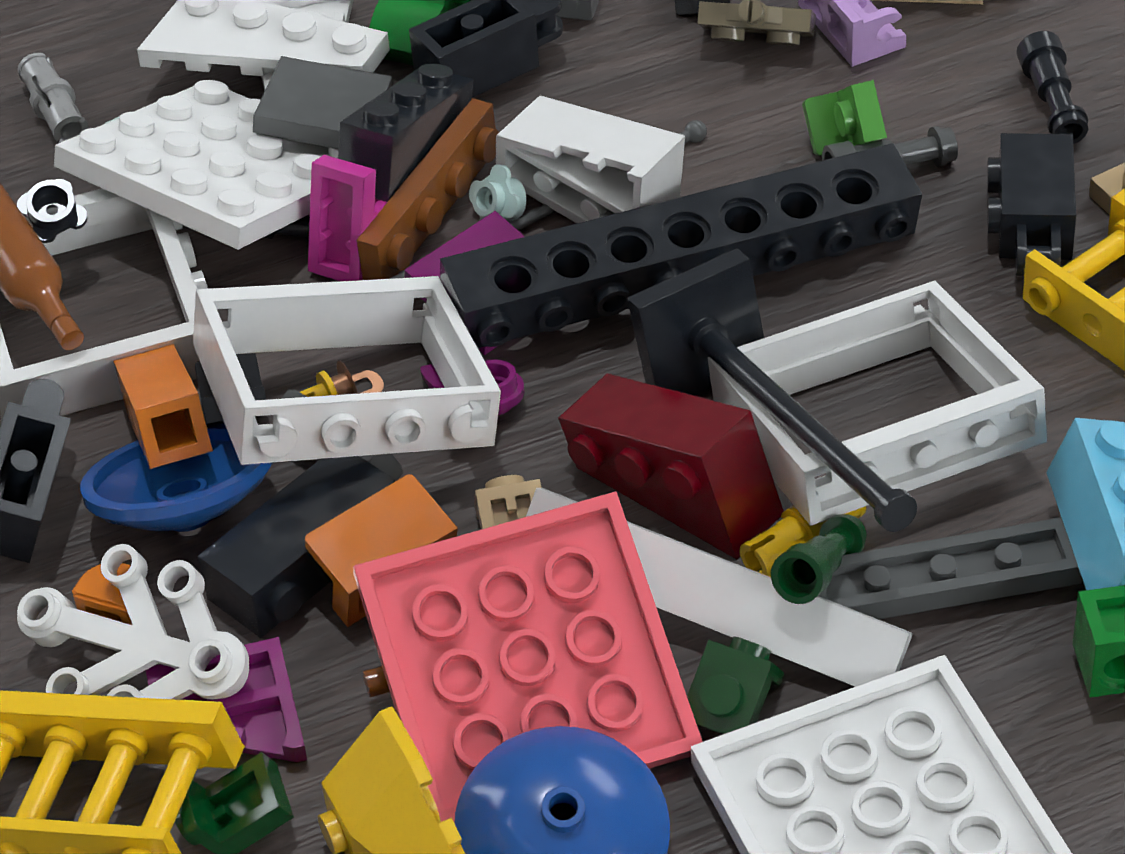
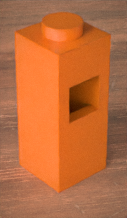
[113,344,213,469]

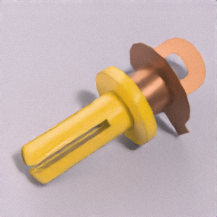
[300,361,384,397]

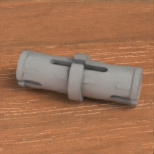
[17,53,89,143]

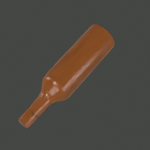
[0,183,84,350]

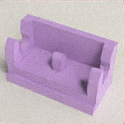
[798,0,906,67]

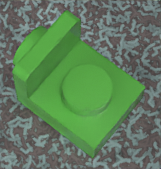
[802,80,887,156]

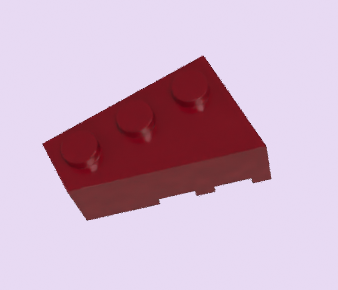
[558,373,784,560]

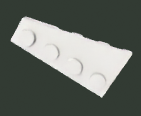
[137,0,390,76]

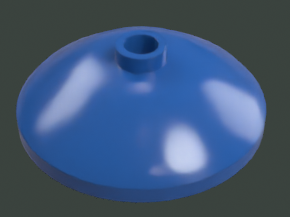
[80,423,273,532]
[454,726,670,854]

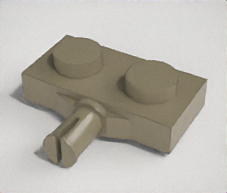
[697,0,816,46]

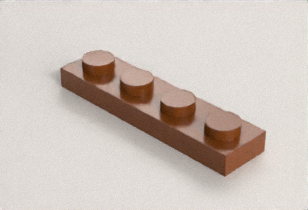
[356,98,499,280]

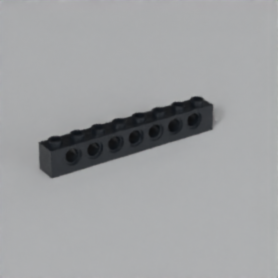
[440,143,922,349]

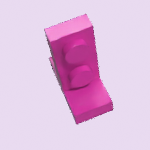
[308,154,387,281]

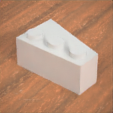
[496,96,685,223]

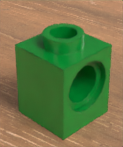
[1072,585,1125,698]

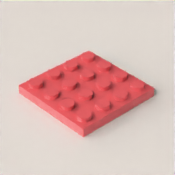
[353,491,703,822]

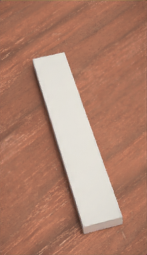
[526,488,913,687]

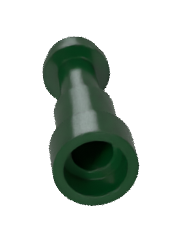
[771,514,867,604]

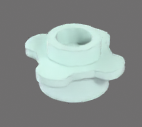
[469,164,526,222]

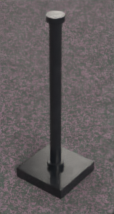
[627,249,917,532]

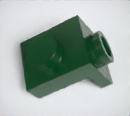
[687,636,784,735]
[175,752,294,854]

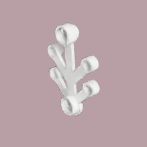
[17,544,249,700]

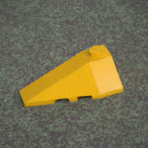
[318,706,465,854]

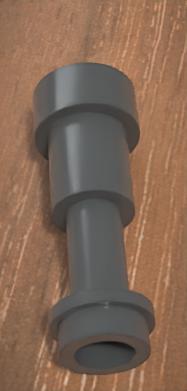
[822,126,958,167]

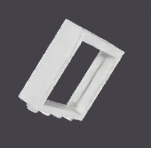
[0,188,208,420]
[193,276,501,465]
[708,280,1047,526]

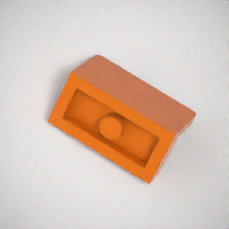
[305,474,458,627]

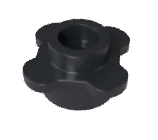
[17,179,88,243]

